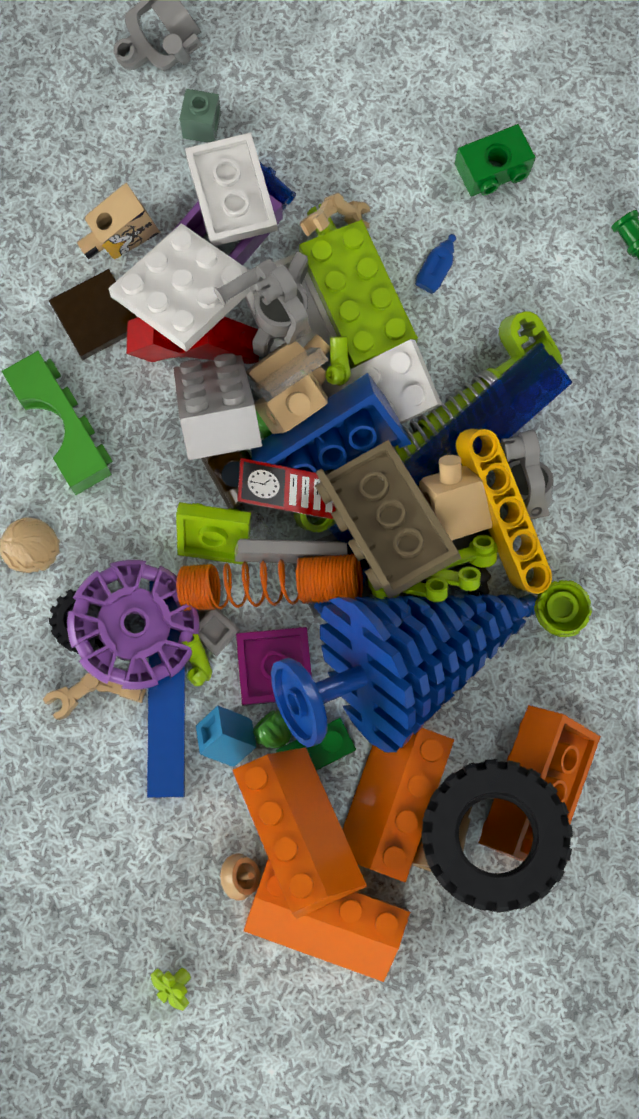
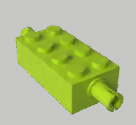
[299,204,418,369]

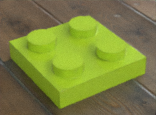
[176,502,251,565]

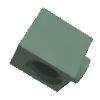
[179,89,221,143]

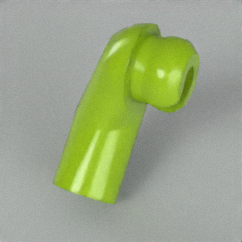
[325,336,351,386]
[182,634,213,686]

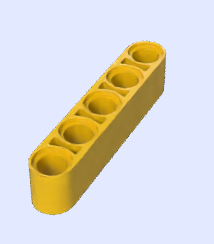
[456,429,552,594]

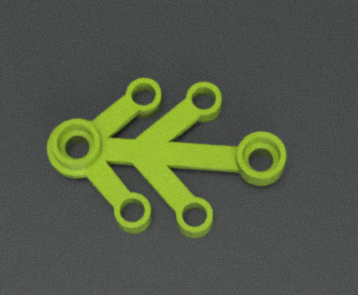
[368,535,498,602]

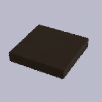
[49,269,137,361]

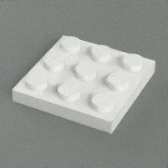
[108,223,251,352]

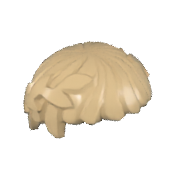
[0,517,60,573]

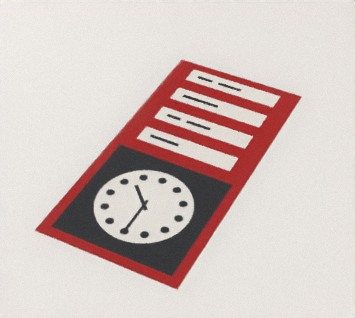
[237,458,336,520]

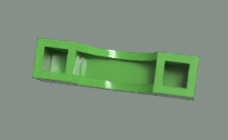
[1,351,113,495]

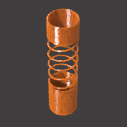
[176,554,363,611]

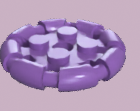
[67,560,199,690]

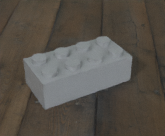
[173,353,262,460]

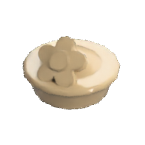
[220,853,260,901]

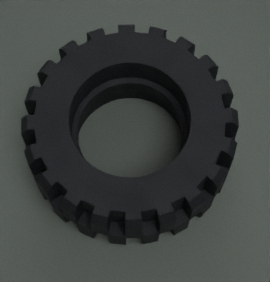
[422,759,573,912]

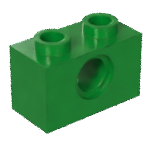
[454,124,536,197]

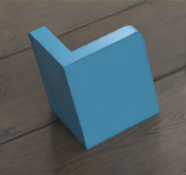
[196,705,257,766]

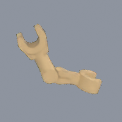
[300,193,370,236]
[43,673,147,720]

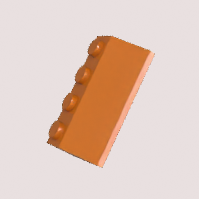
[478,705,601,862]
[342,728,455,883]
[232,747,367,919]
[243,859,411,982]

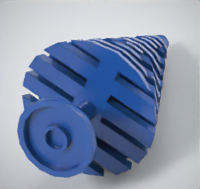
[271,594,538,752]

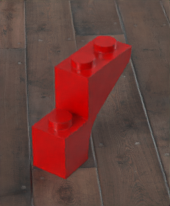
[126,316,259,364]

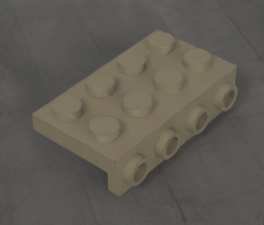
[315,440,461,599]

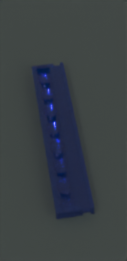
[327,343,573,568]

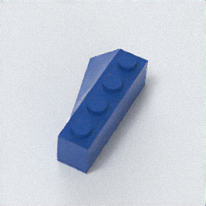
[251,373,412,473]

